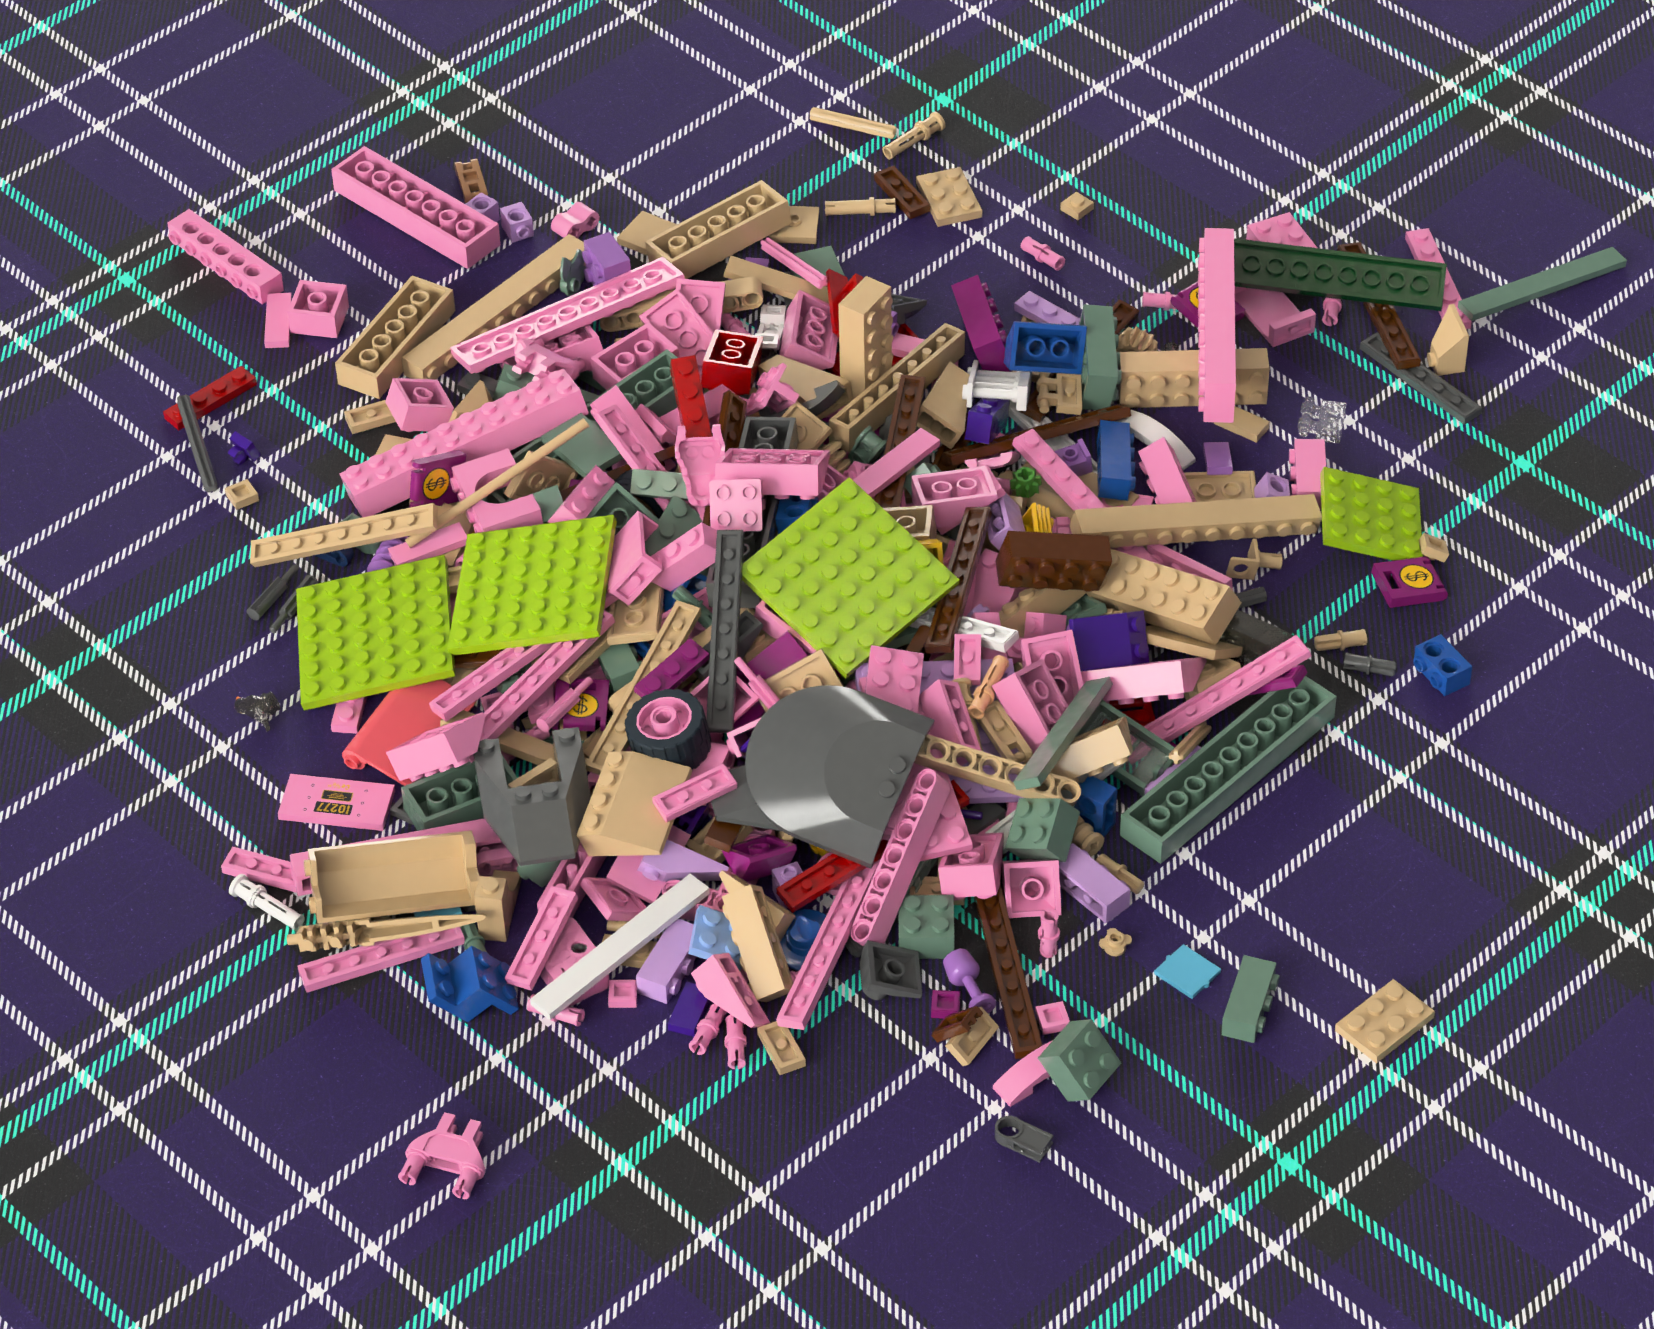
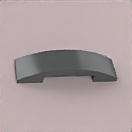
[746,380,846,417]

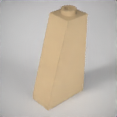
[758,354,853,419]
[917,361,970,449]

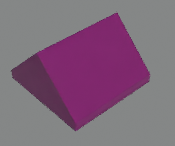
[722,834,797,882]

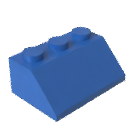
[1004,321,1087,374]

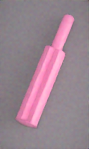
[734,657,780,709]
[536,677,593,732]

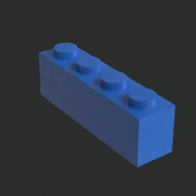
[1096,420,1136,501]

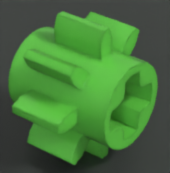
[1010,467,1042,498]

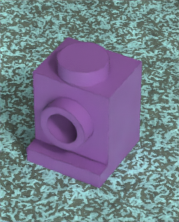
[1054,438,1093,477]

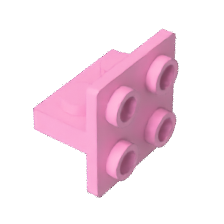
[746,363,799,416]
[709,479,766,531]

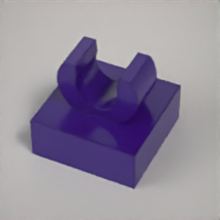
[228,431,261,465]

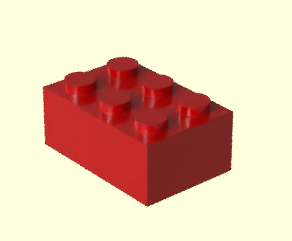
[701,329,763,395]

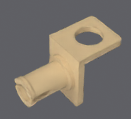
[1226,538,1282,580]

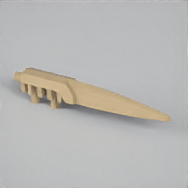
[287,914,487,952]

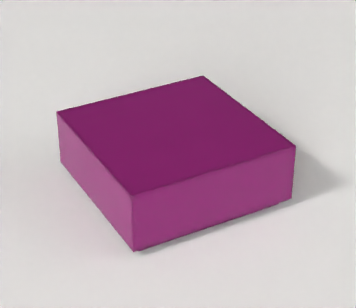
[931,990,960,1019]

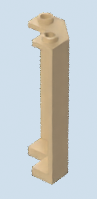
[304,830,479,924]

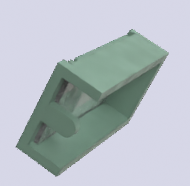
[1077,700,1175,797]

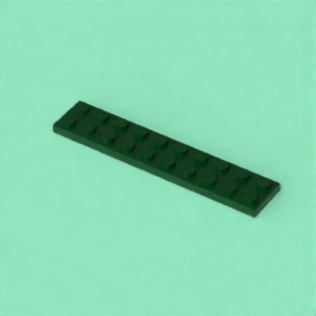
[1234,238,1447,311]

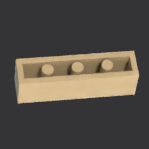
[722,884,793,1002]

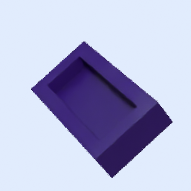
[668,982,710,1037]

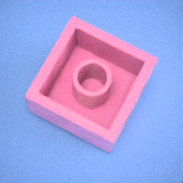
[287,280,349,338]
[386,378,454,432]

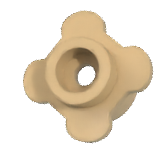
[1099,928,1132,956]

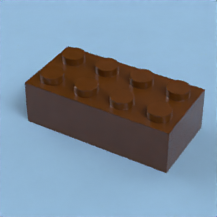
[995,531,1112,592]

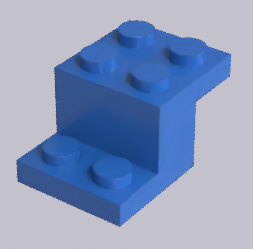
[421,946,519,1022]

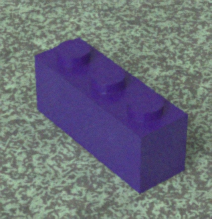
[965,398,1010,444]

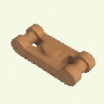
[454,158,488,204]

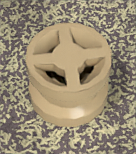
[1071,823,1104,857]

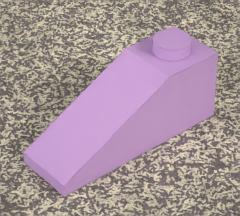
[637,839,729,882]

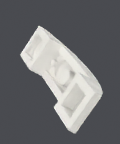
[755,304,787,350]
[1115,410,1196,471]

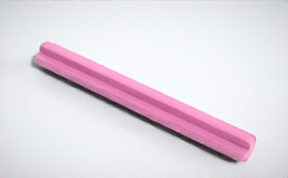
[760,237,828,289]

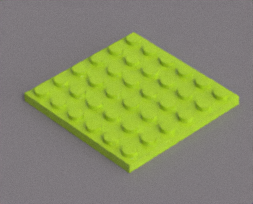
[742,477,960,679]
[447,515,617,655]
[296,555,456,711]

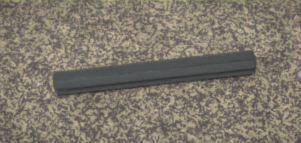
[177,394,218,493]

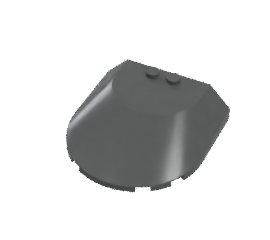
[745,685,935,869]

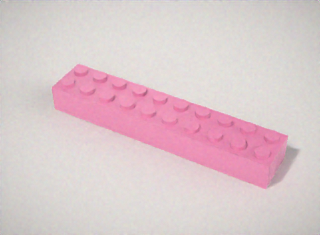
[1198,228,1236,423]
[339,369,589,518]

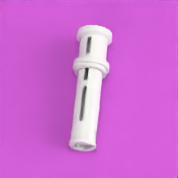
[229,874,305,931]

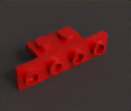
[826,269,863,337]

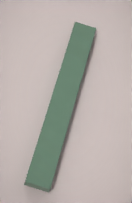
[1458,247,1627,321]
[1013,677,1113,790]

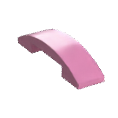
[993,1040,1053,1107]

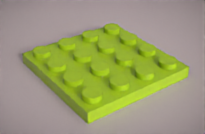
[1320,467,1423,561]

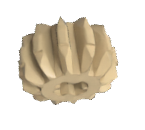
[1116,326,1158,352]

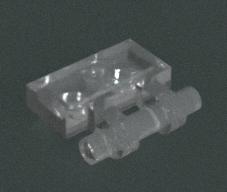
[1297,396,1347,444]

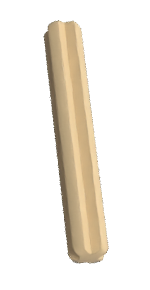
[810,107,897,139]
[1169,721,1212,765]

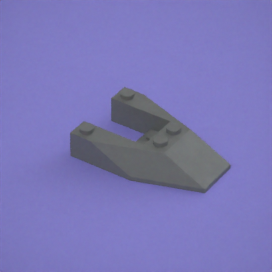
[473,727,591,866]

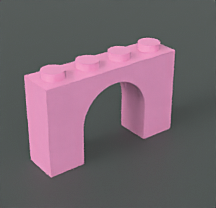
[450,449,543,533]

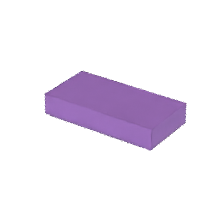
[1203,442,1233,475]

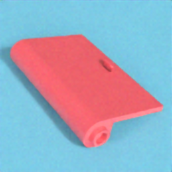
[342,679,476,786]

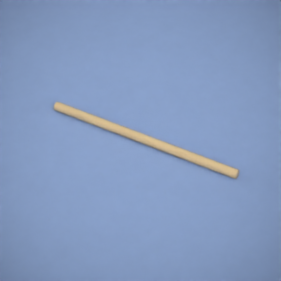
[405,418,589,548]

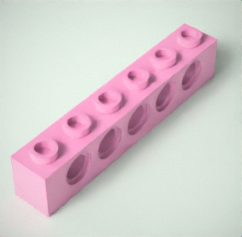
[167,209,284,305]

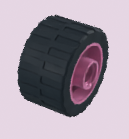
[624,689,712,770]

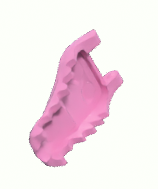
[675,424,725,507]

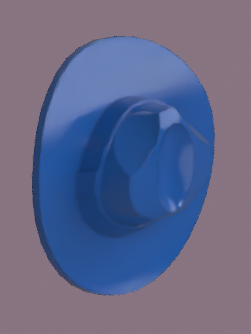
[780,909,826,971]

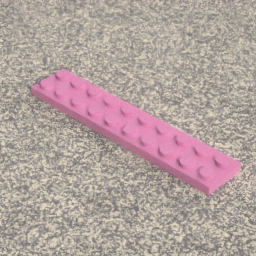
[450,257,685,374]

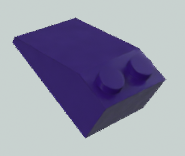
[1069,610,1149,671]

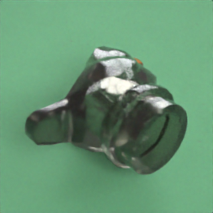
[234,691,281,732]

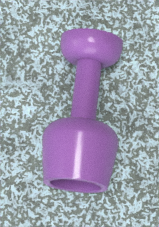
[943,949,996,1013]

